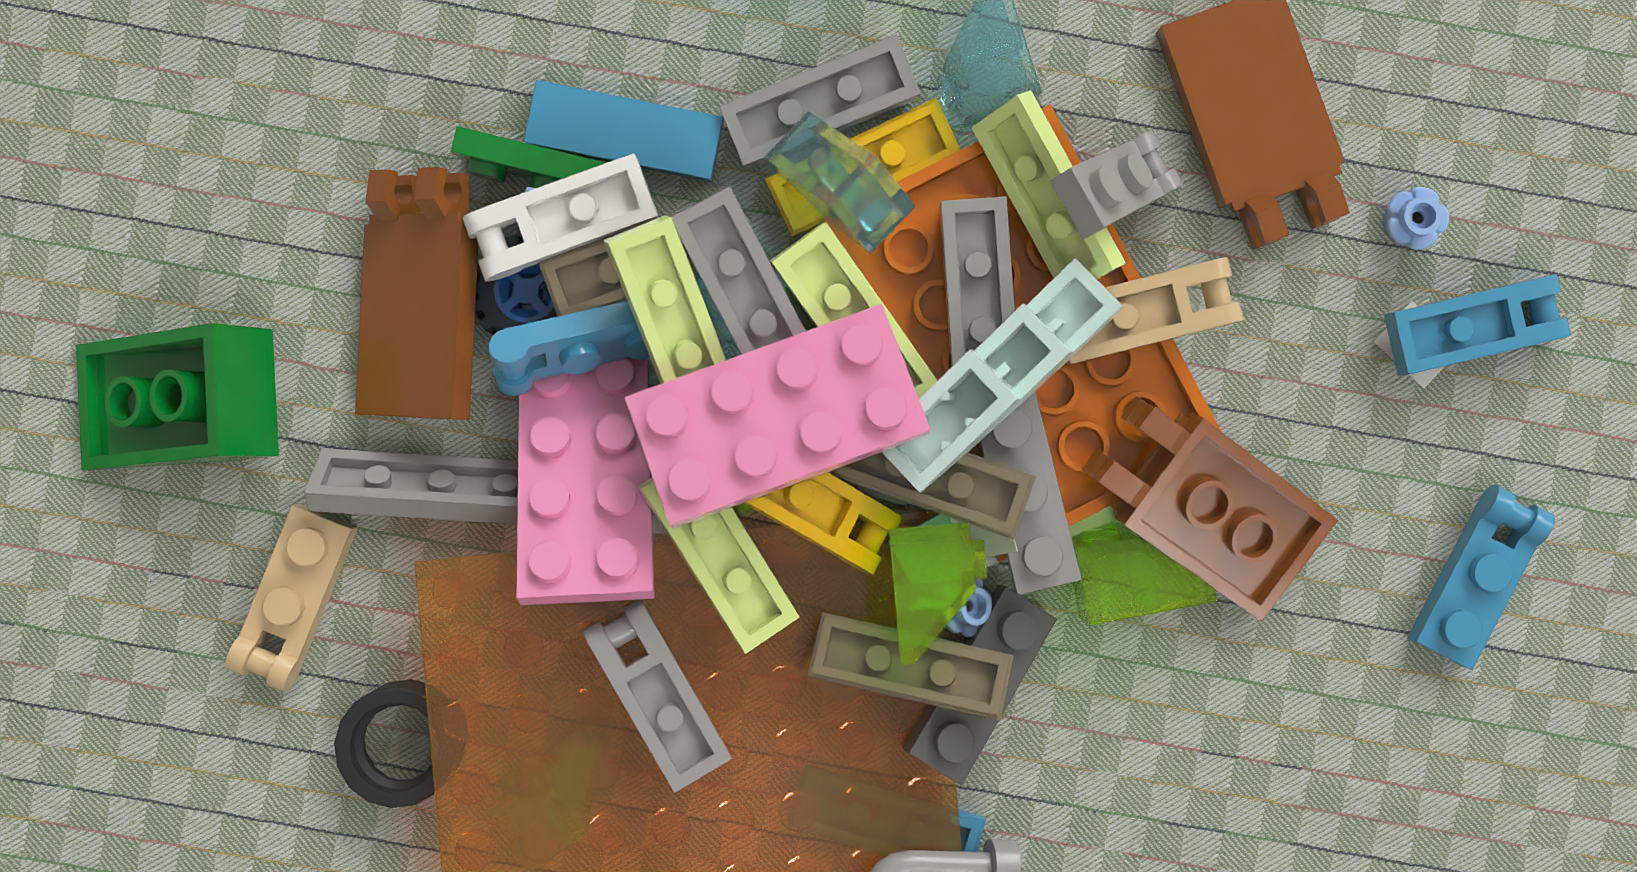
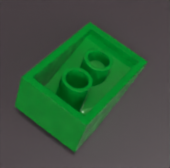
[76,323,279,471]

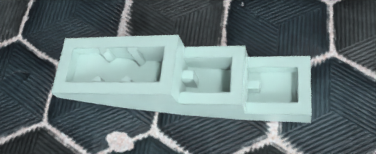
[882,258,1124,493]

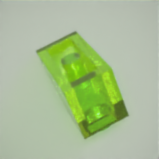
[889,522,987,668]
[1072,524,1218,626]

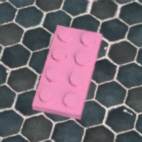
[625,304,931,528]
[517,358,654,605]

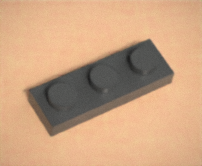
[902,585,1057,785]

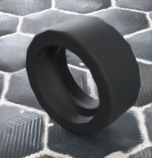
[334,679,466,808]

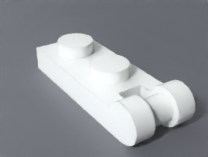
[463,153,659,281]

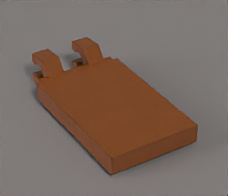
[1156,0,1350,250]
[355,167,478,420]
[1082,396,1338,622]

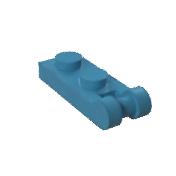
[1384,274,1571,376]
[489,301,650,396]
[1407,484,1555,670]

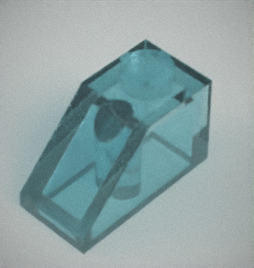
[937,0,1042,128]
[764,111,916,254]

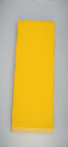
[765,98,961,239]

